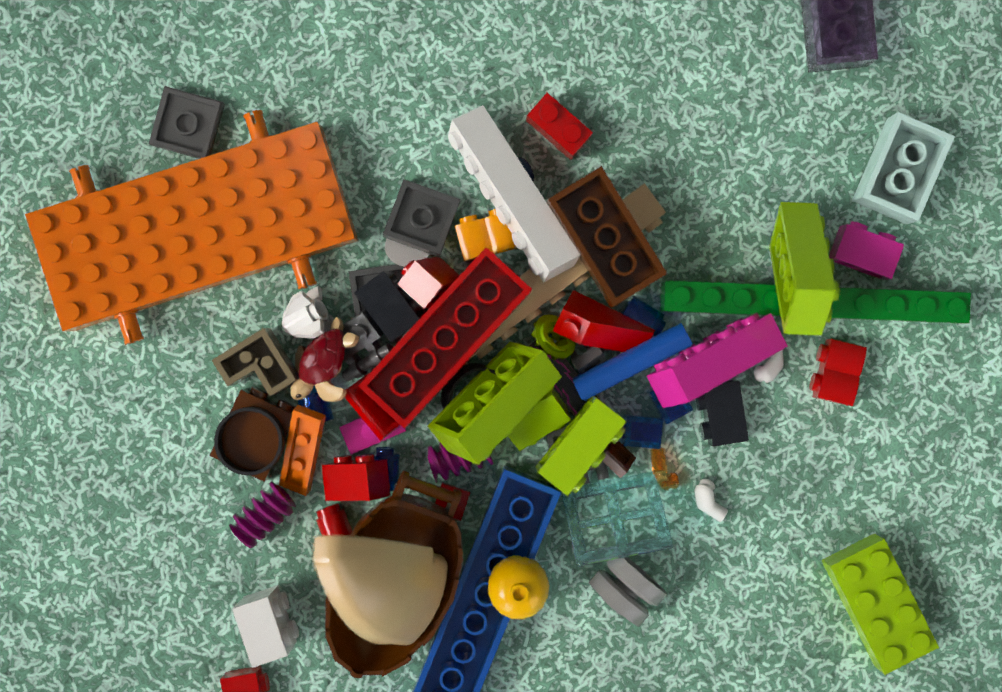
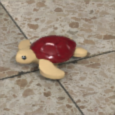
[290,317,359,402]

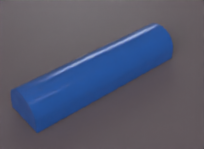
[572,323,693,401]

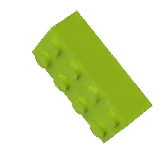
[769,202,839,335]
[427,341,562,465]
[821,533,939,675]

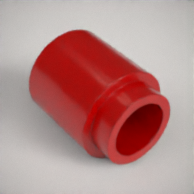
[316,503,352,536]

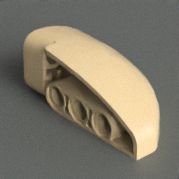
[313,535,447,645]

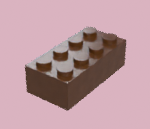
[547,166,668,307]

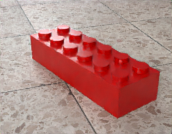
[358,247,533,429]

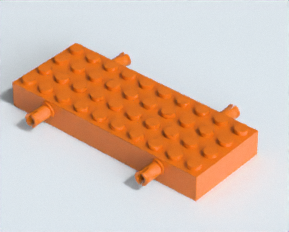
[25,110,358,345]

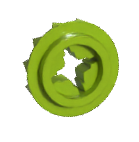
[531,315,576,361]

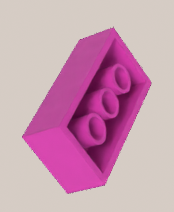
[646,313,788,408]

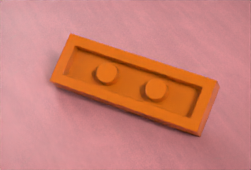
[279,405,326,496]

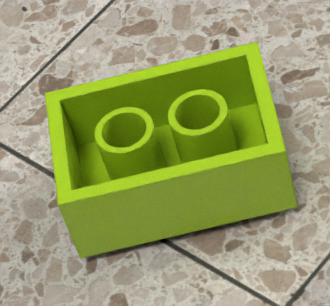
[535,396,626,496]

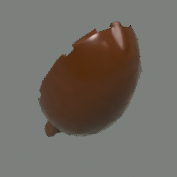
[325,470,463,678]

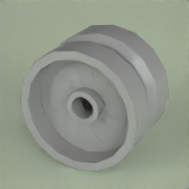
[589,549,667,627]

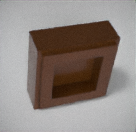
[603,440,636,478]

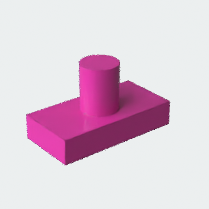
[339,418,407,455]

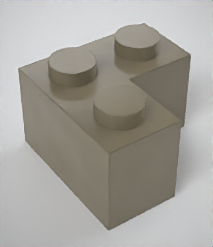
[212,328,300,396]

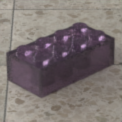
[801,0,878,73]

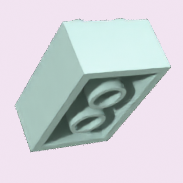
[852,112,955,224]

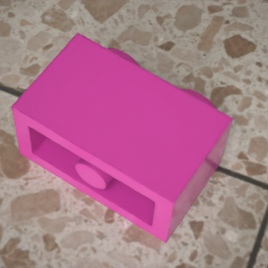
[829,221,904,280]

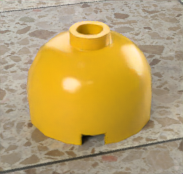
[488,555,549,620]

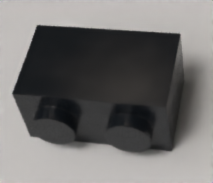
[354,271,423,342]
[696,380,749,447]

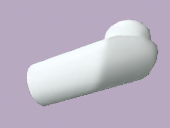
[754,349,784,383]
[694,479,728,522]

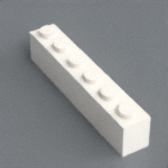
[448,105,580,283]

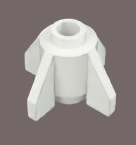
[282,286,334,339]

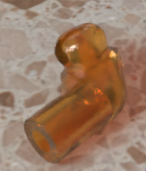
[650,448,679,491]

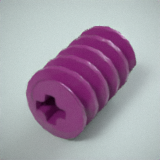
[427,442,494,483]
[229,481,296,548]

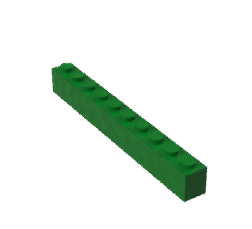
[660,280,971,324]

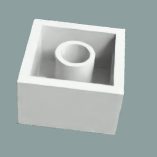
[232,585,299,668]

